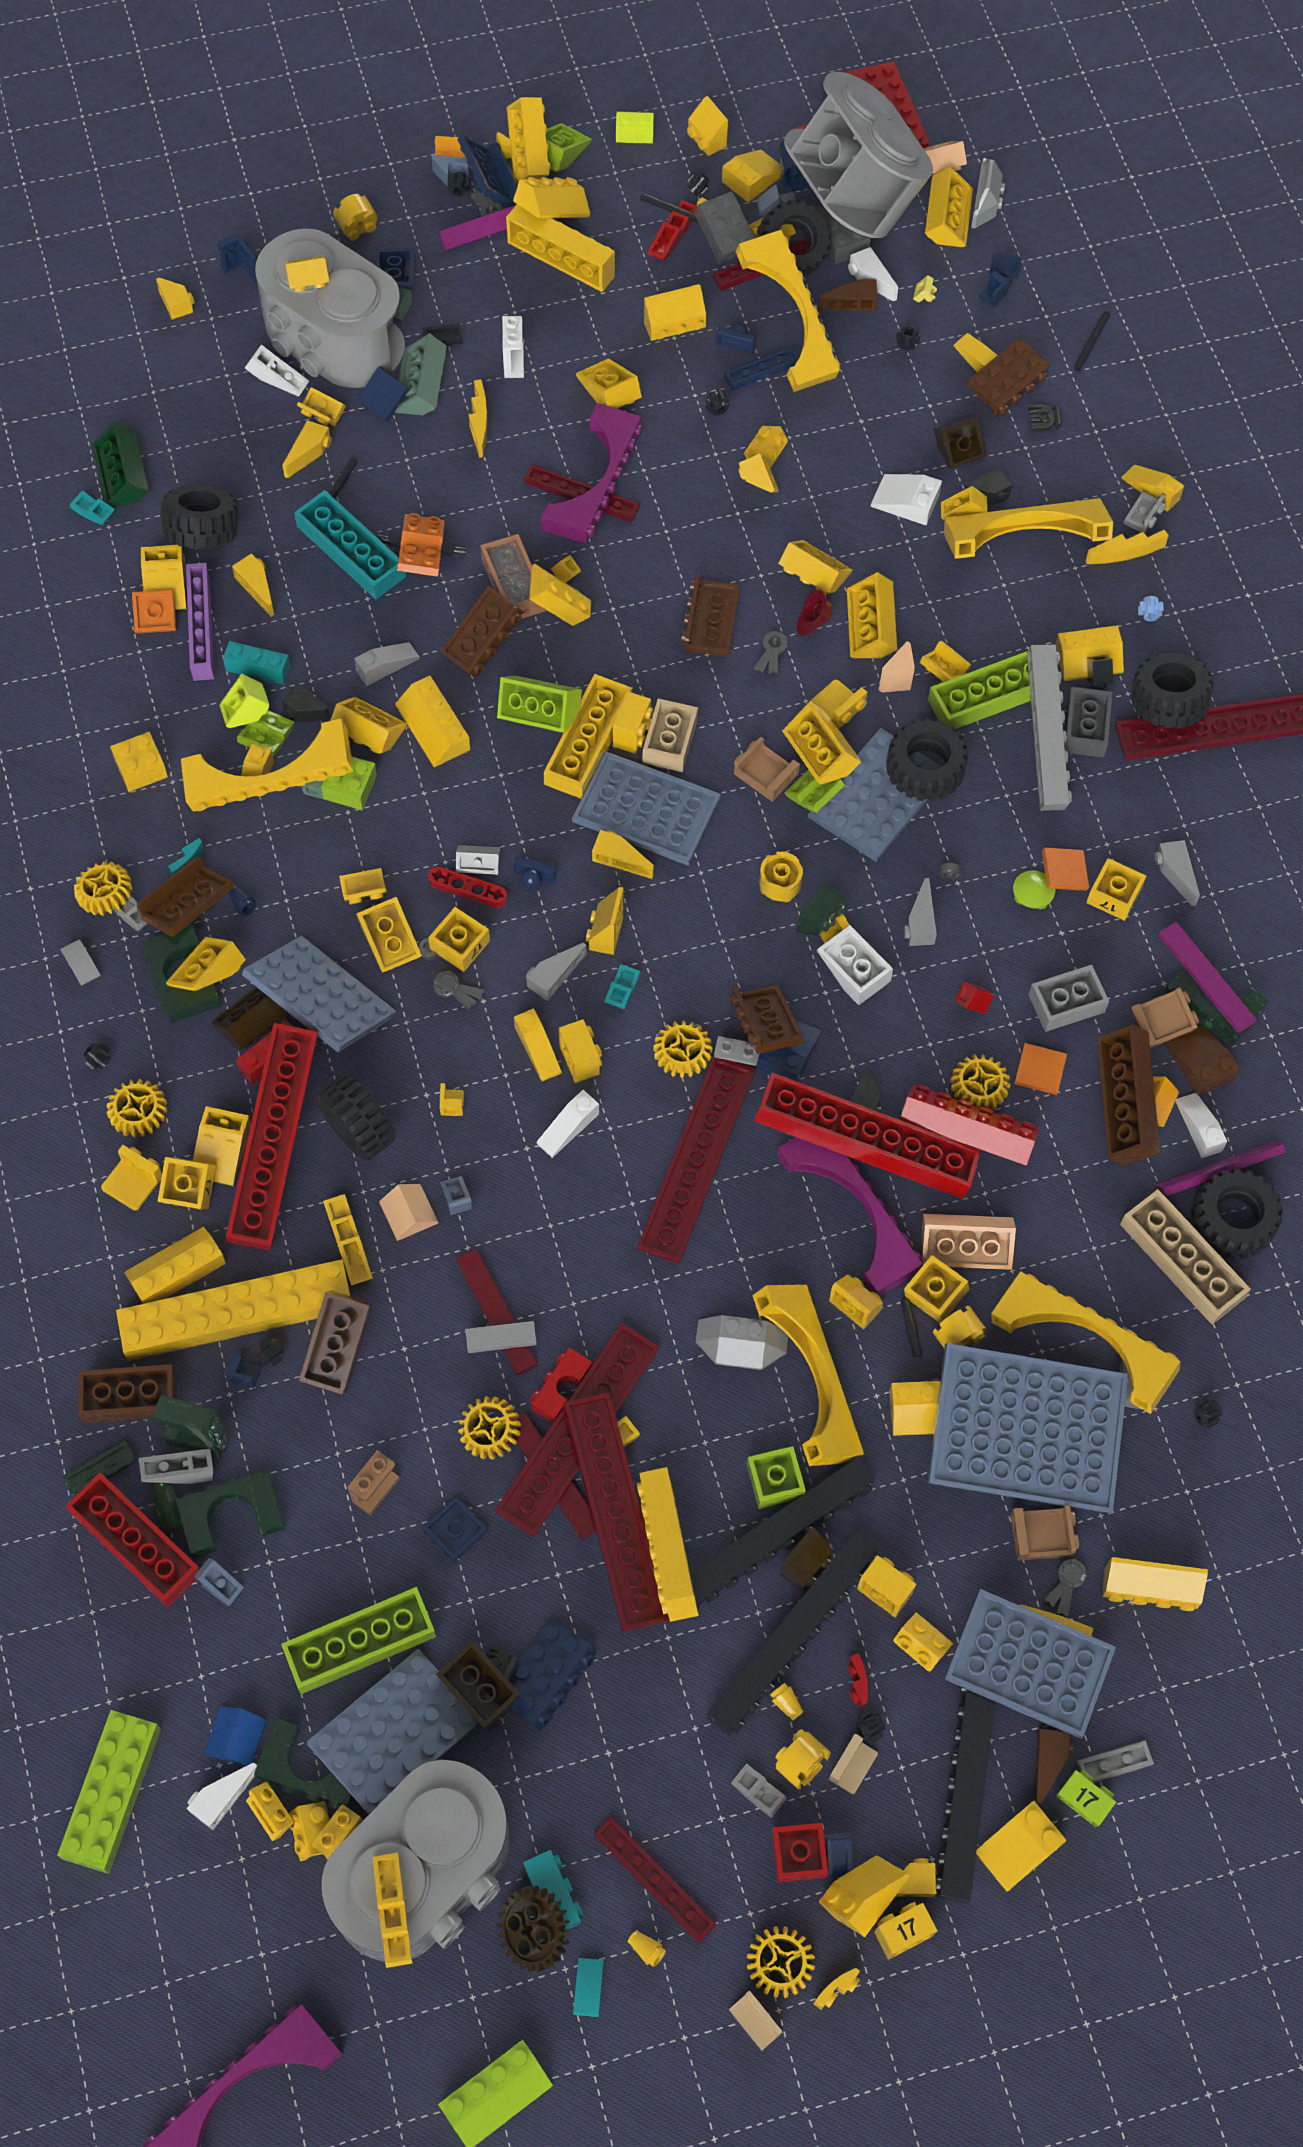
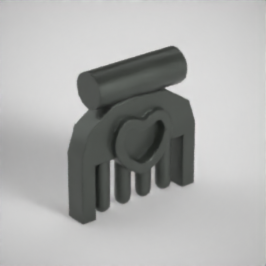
[1028,404,1062,431]
[487,1644,519,1681]

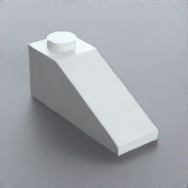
[848,247,898,301]
[245,345,309,397]
[537,1090,599,1158]
[1176,1093,1227,1158]
[187,1763,260,1830]

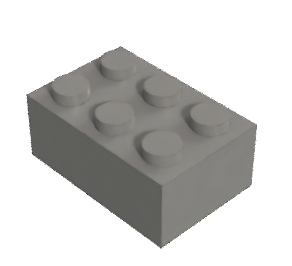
[1029,965,1109,1032]

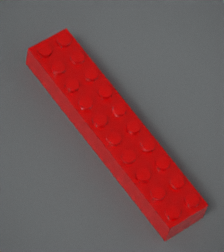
[226,1023,318,1251]
[754,1073,981,1199]

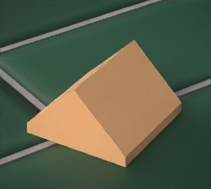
[879,641,915,693]
[379,1184,438,1241]

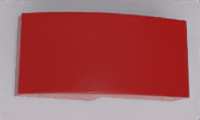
[847,1653,868,1710]

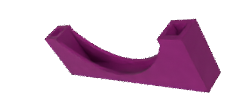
[541,403,643,544]
[777,1137,923,1296]
[143,2004,343,2147]

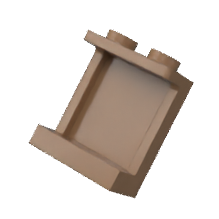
[734,737,800,802]
[1130,987,1199,1048]
[347,1450,400,1516]
[1010,1505,1079,1561]

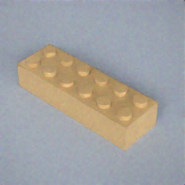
[1120,1189,1251,1325]

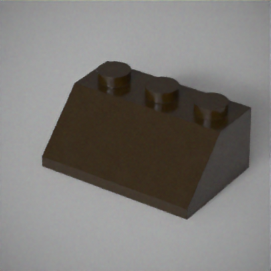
[211,987,288,1050]
[436,1640,521,1731]

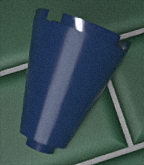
[779,140,810,191]

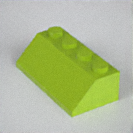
[497,676,582,733]
[438,2040,553,2147]

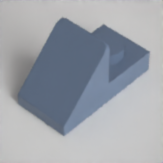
[432,155,470,186]
[757,185,795,216]
[440,1176,472,1215]
[194,1558,244,1606]

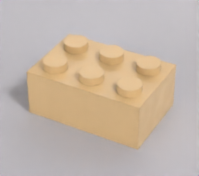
[642,699,698,772]

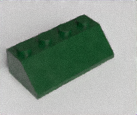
[92,421,149,508]

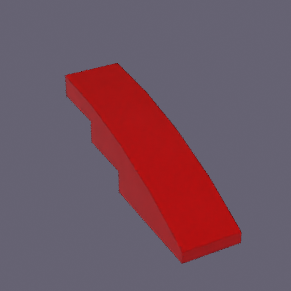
[647,200,697,261]

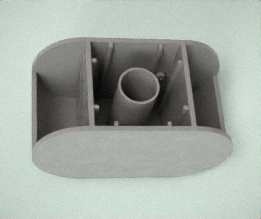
[784,72,933,238]
[255,229,405,388]
[322,1760,510,1962]

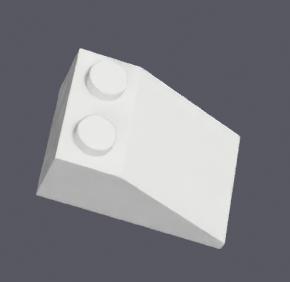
[871,474,942,525]
[817,925,893,1005]

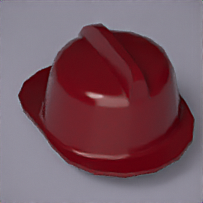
[796,590,832,636]

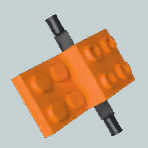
[376,513,466,577]

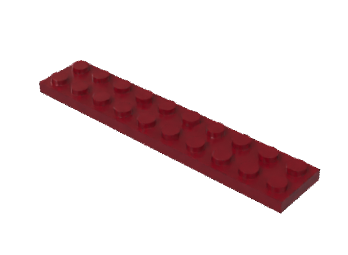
[1115,694,1303,761]
[637,1057,755,1265]
[495,1323,660,1538]
[563,1392,669,1633]

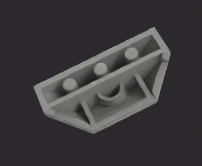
[971,158,1005,228]
[696,1315,788,1370]

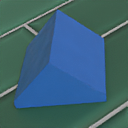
[204,1706,267,1767]

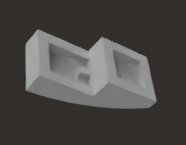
[114,895,148,931]
[60,939,101,986]
[731,1764,787,1818]

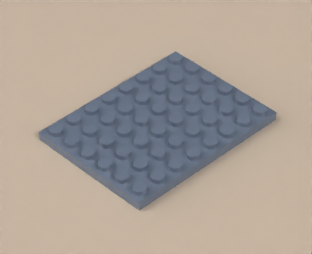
[927,1343,1128,1514]

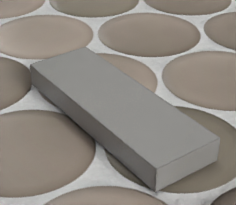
[465,1321,537,1353]
[1076,1740,1154,1783]

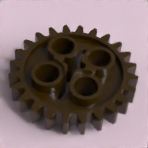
[497,1886,571,1972]

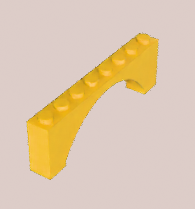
[736,230,840,392]
[944,498,1113,559]
[181,718,353,811]
[991,1271,1180,1414]
[753,1285,864,1466]

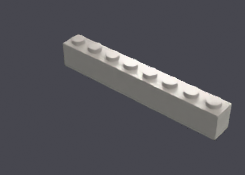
[1027,645,1072,811]

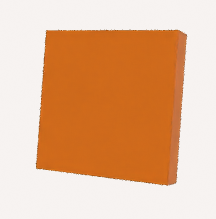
[132,589,177,634]
[1042,848,1089,891]
[1014,1043,1067,1095]

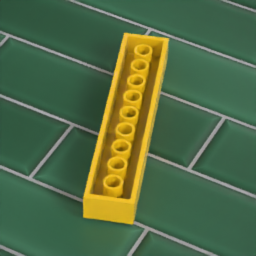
[116,1260,350,1361]

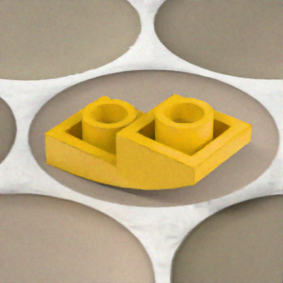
[813,1968,860,2010]

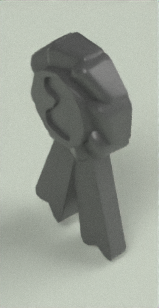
[471,190,503,216]
[754,631,788,674]
[433,971,485,1010]
[1044,1559,1087,1617]

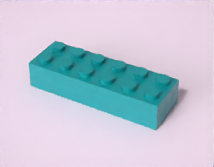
[294,490,406,600]

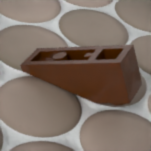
[818,279,877,311]
[1033,1729,1074,1806]

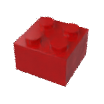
[771,1823,828,1883]

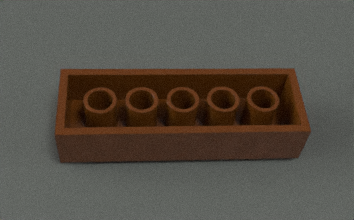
[1097,1024,1160,1166]

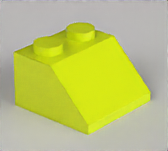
[616,112,654,144]
[220,673,269,728]

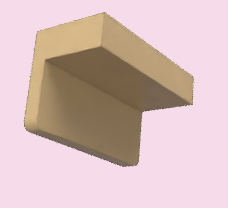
[828,1734,878,1795]
[729,1991,782,2051]

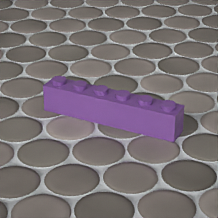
[186,563,214,681]

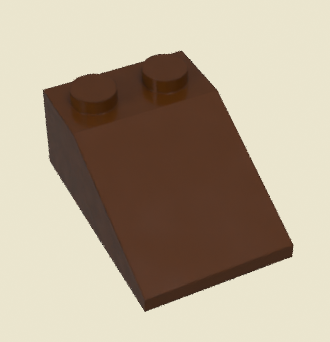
[1164,1025,1240,1096]

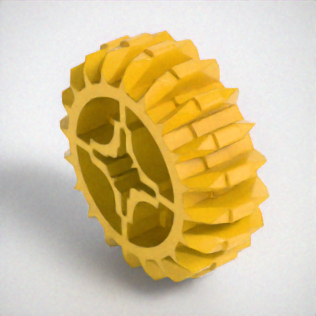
[74,861,133,916]
[653,1020,712,1078]
[950,1054,1010,1109]
[107,1079,167,1138]
[458,1396,521,1459]
[747,1926,815,1998]

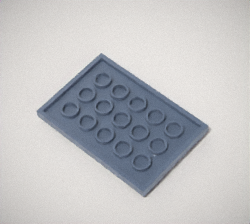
[808,728,942,862]
[572,751,721,866]
[242,936,396,1053]
[945,1589,1116,1739]
[307,1649,480,1814]

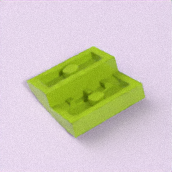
[237,710,295,758]
[784,769,845,813]

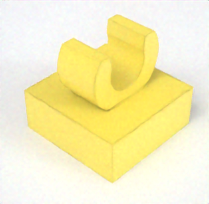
[913,275,937,302]

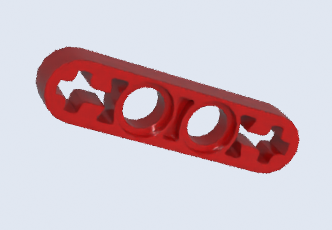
[428,867,507,908]

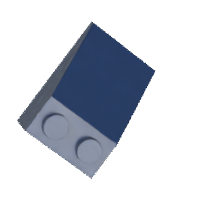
[375,248,416,288]
[756,1019,822,1082]

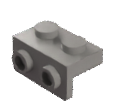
[1124,492,1166,533]
[714,1036,760,1066]

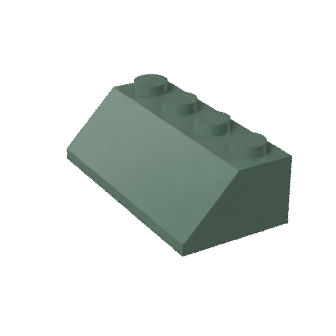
[395,333,447,415]

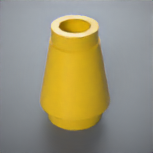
[770,1683,804,1721]
[628,1930,666,1967]

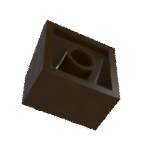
[933,416,986,469]
[780,1527,833,1592]

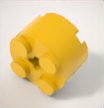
[333,194,377,241]
[759,852,803,902]
[933,1306,986,1349]
[775,1729,831,1790]

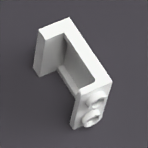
[502,316,524,378]

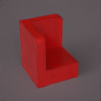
[955,981,994,1014]

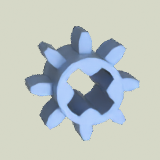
[1138,596,1164,621]

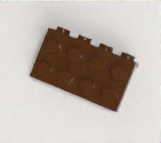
[966,337,1050,418]
[681,574,740,657]
[440,586,524,678]
[137,857,235,937]
[729,985,804,1054]

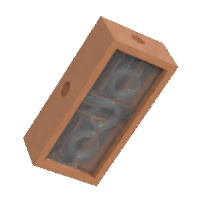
[480,534,546,619]

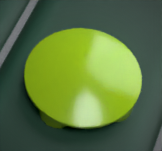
[1013,870,1055,909]

